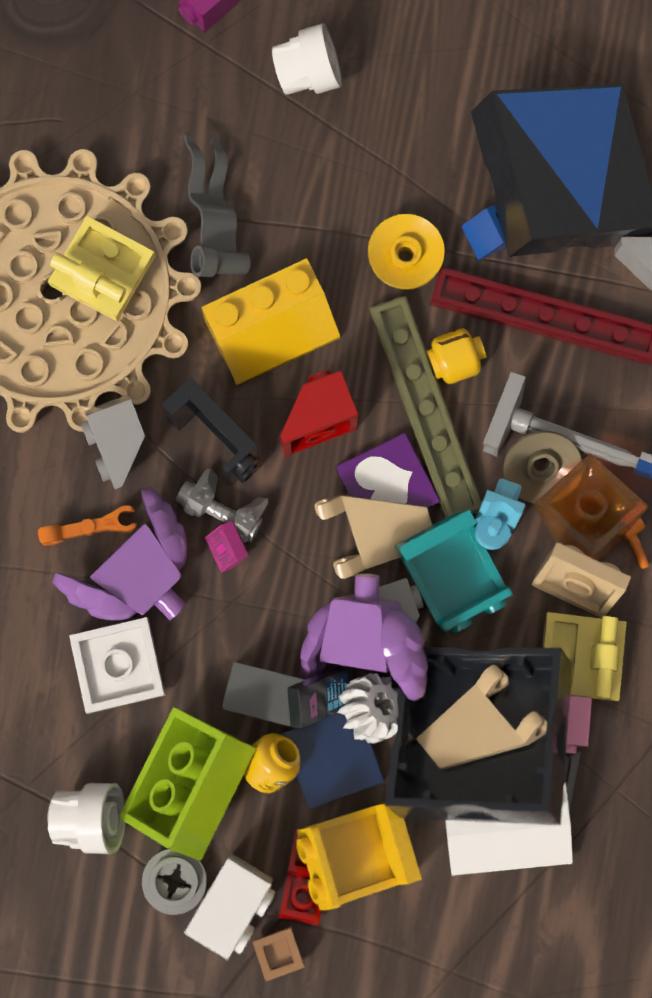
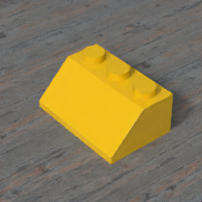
[201,258,340,386]

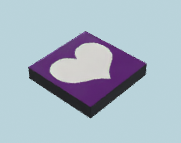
[335,433,440,509]

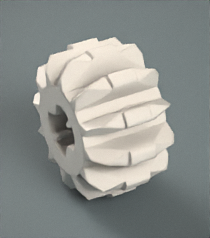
[337,673,399,743]

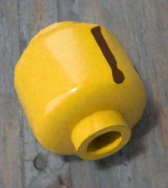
[427,328,487,384]

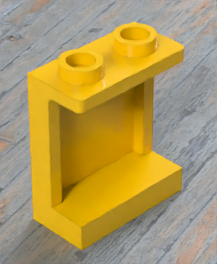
[296,802,422,910]

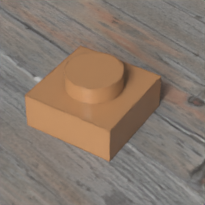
[252,926,305,981]

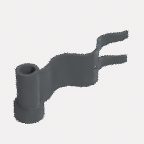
[184,135,251,277]

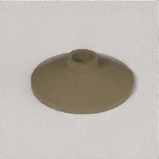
[503,431,582,504]

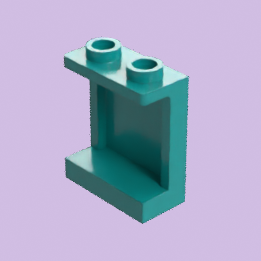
[394,509,513,634]

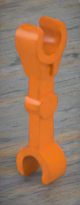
[38,505,138,546]

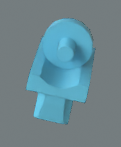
[474,478,525,550]

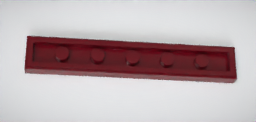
[430,266,652,366]

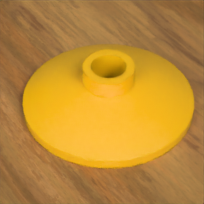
[368,214,445,289]

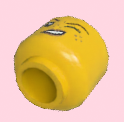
[244,733,301,793]

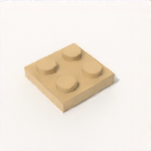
[531,542,631,618]

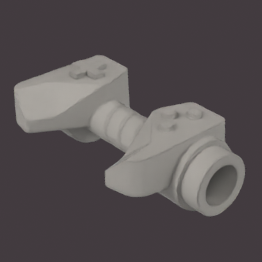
[176,469,268,543]

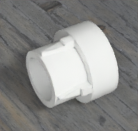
[272,23,342,95]
[48,783,126,854]

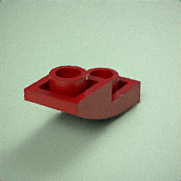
[279,831,322,926]

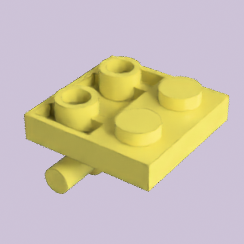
[48,216,156,322]
[542,612,626,701]

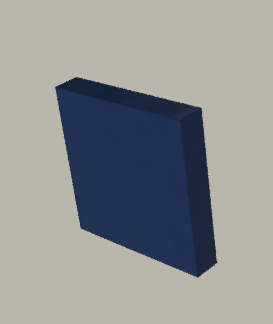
[282,713,384,810]

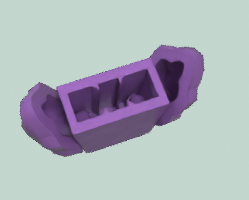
[52,487,188,621]
[301,574,428,701]

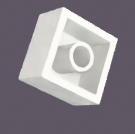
[184,854,276,960]

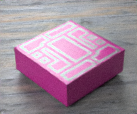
[205,521,248,573]

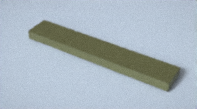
[369,295,482,519]

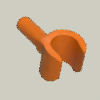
[616,513,650,569]

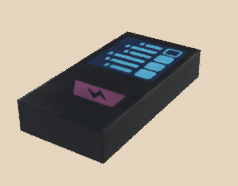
[287,666,351,729]

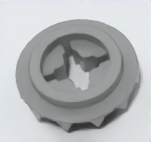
[142,849,207,915]

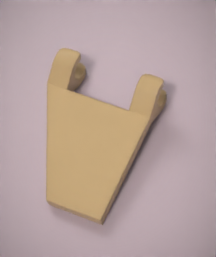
[314,495,432,579]
[416,665,547,770]

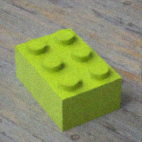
[118,707,256,861]

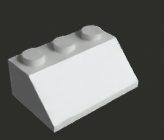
[445,783,573,875]

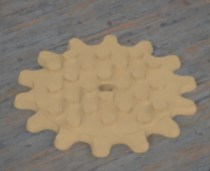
[0,149,201,433]

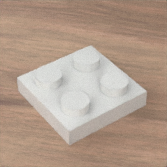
[69,617,166,714]

